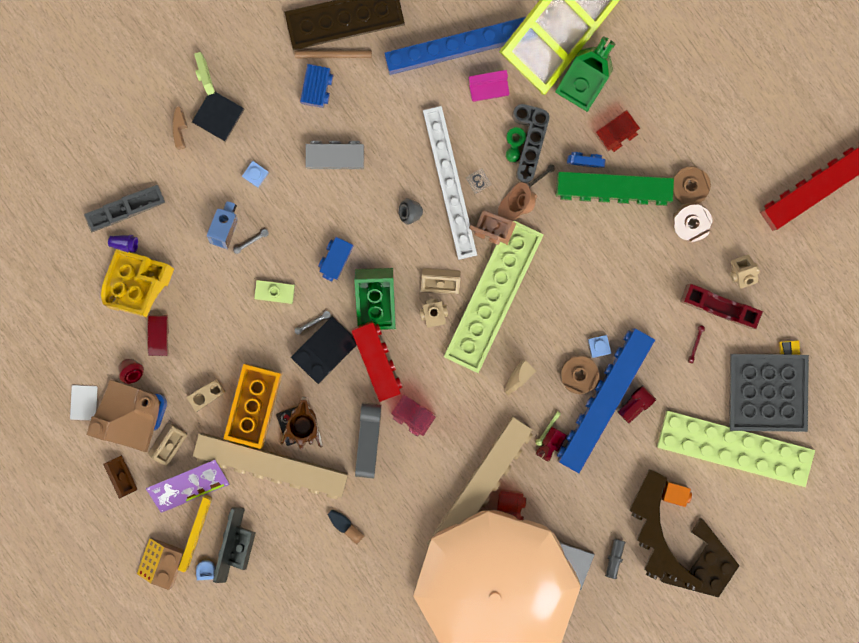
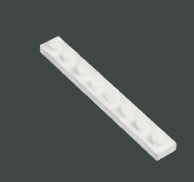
[423,106,477,260]

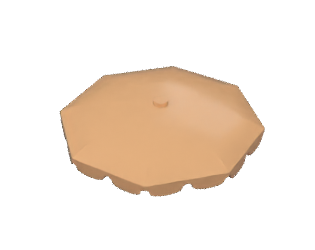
[413,510,581,643]

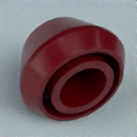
[119,359,144,384]

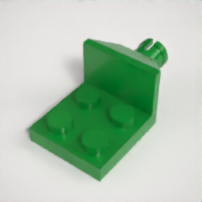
[555,36,616,112]

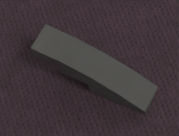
[84,185,165,233]

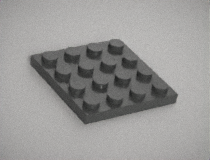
[729,354,809,432]

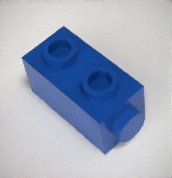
[318,237,354,282]

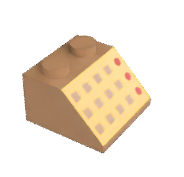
[137,537,185,590]

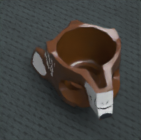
[280,397,323,450]

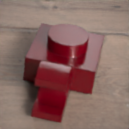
[536,427,567,462]

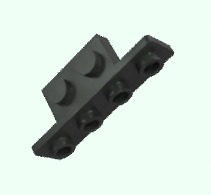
[213,507,256,583]

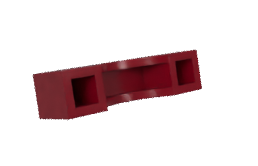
[680,284,763,329]

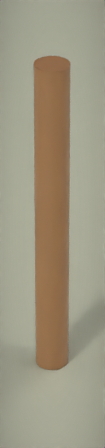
[295,50,372,58]

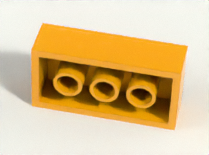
[223,363,283,449]

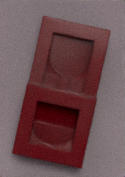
[148,315,169,356]

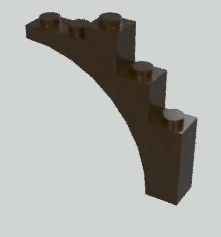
[629,469,704,591]

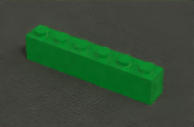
[556,172,674,206]

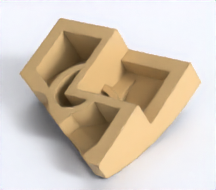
[505,359,536,396]

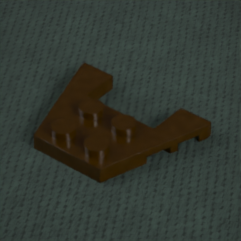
[660,518,740,598]

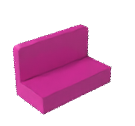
[468,70,510,102]

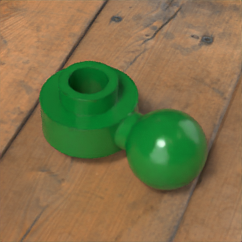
[505,127,526,163]

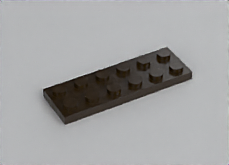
[284,0,405,50]

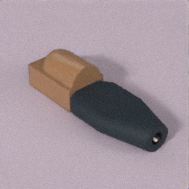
[327,510,365,545]

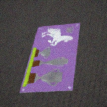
[145,460,230,513]

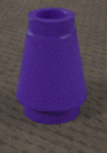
[108,235,138,253]

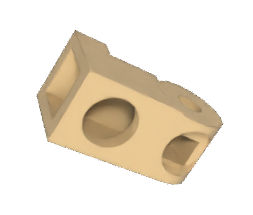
[186,379,225,412]

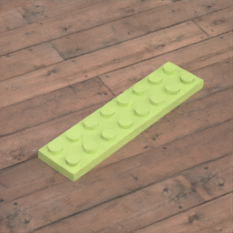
[444,221,544,373]
[657,410,815,487]

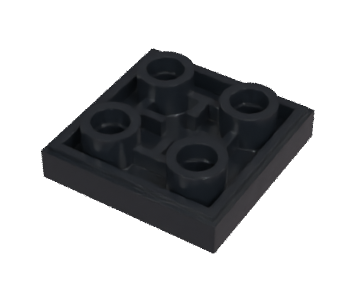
[192,92,245,142]

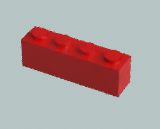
[351,321,403,402]

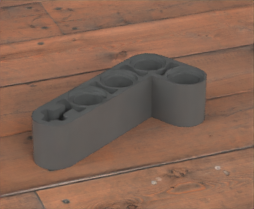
[513,104,550,184]
[355,403,382,479]

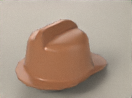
[498,182,538,221]

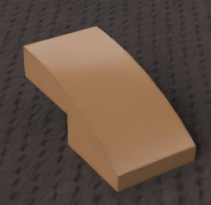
[173,106,188,150]

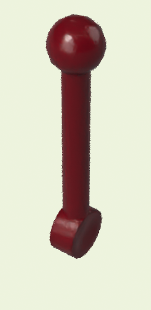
[688,325,705,364]

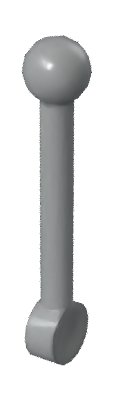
[233,229,269,254]
[295,311,330,335]

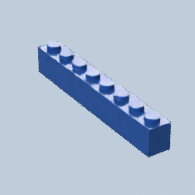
[384,17,538,75]
[557,328,655,474]

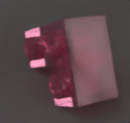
[391,394,436,437]

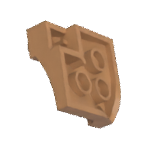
[86,380,159,452]

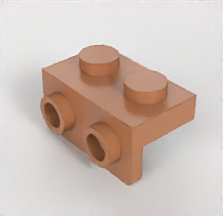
[469,210,517,245]

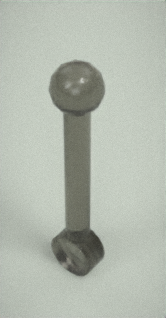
[528,165,555,187]

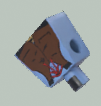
[207,201,238,250]

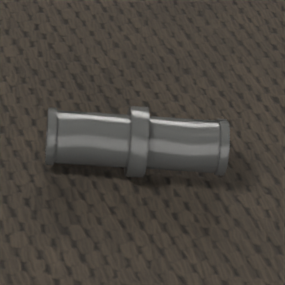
[605,539,626,579]

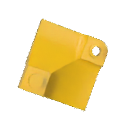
[101,249,174,318]

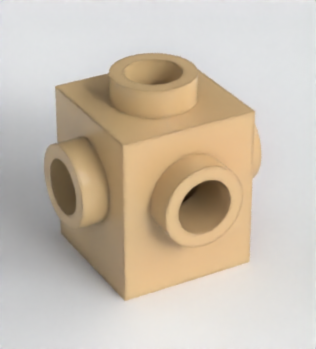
[730,254,760,289]
[420,299,448,328]

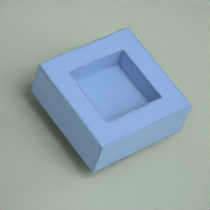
[242,161,269,188]
[588,335,611,358]

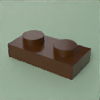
[103,455,138,499]

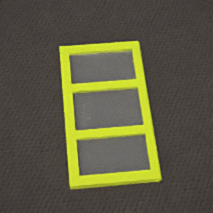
[499,0,620,95]

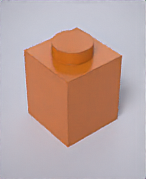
[661,481,692,507]

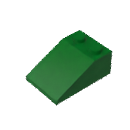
[354,268,396,330]

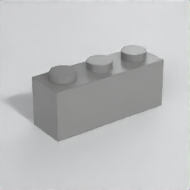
[306,141,364,169]

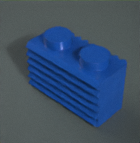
[300,64,334,108]

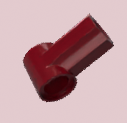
[617,385,657,424]

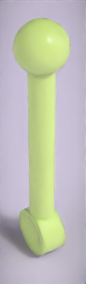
[536,411,561,446]

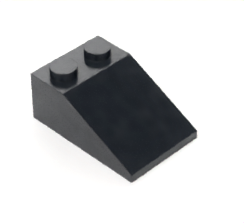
[290,316,357,384]

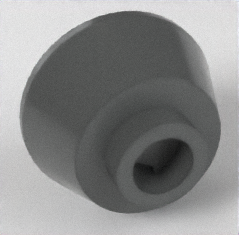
[398,198,423,225]

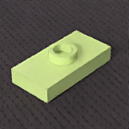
[194,52,215,95]
[254,280,295,304]

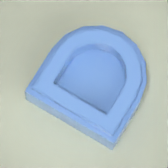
[196,560,216,580]

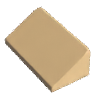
[421,268,461,294]
[148,422,188,466]

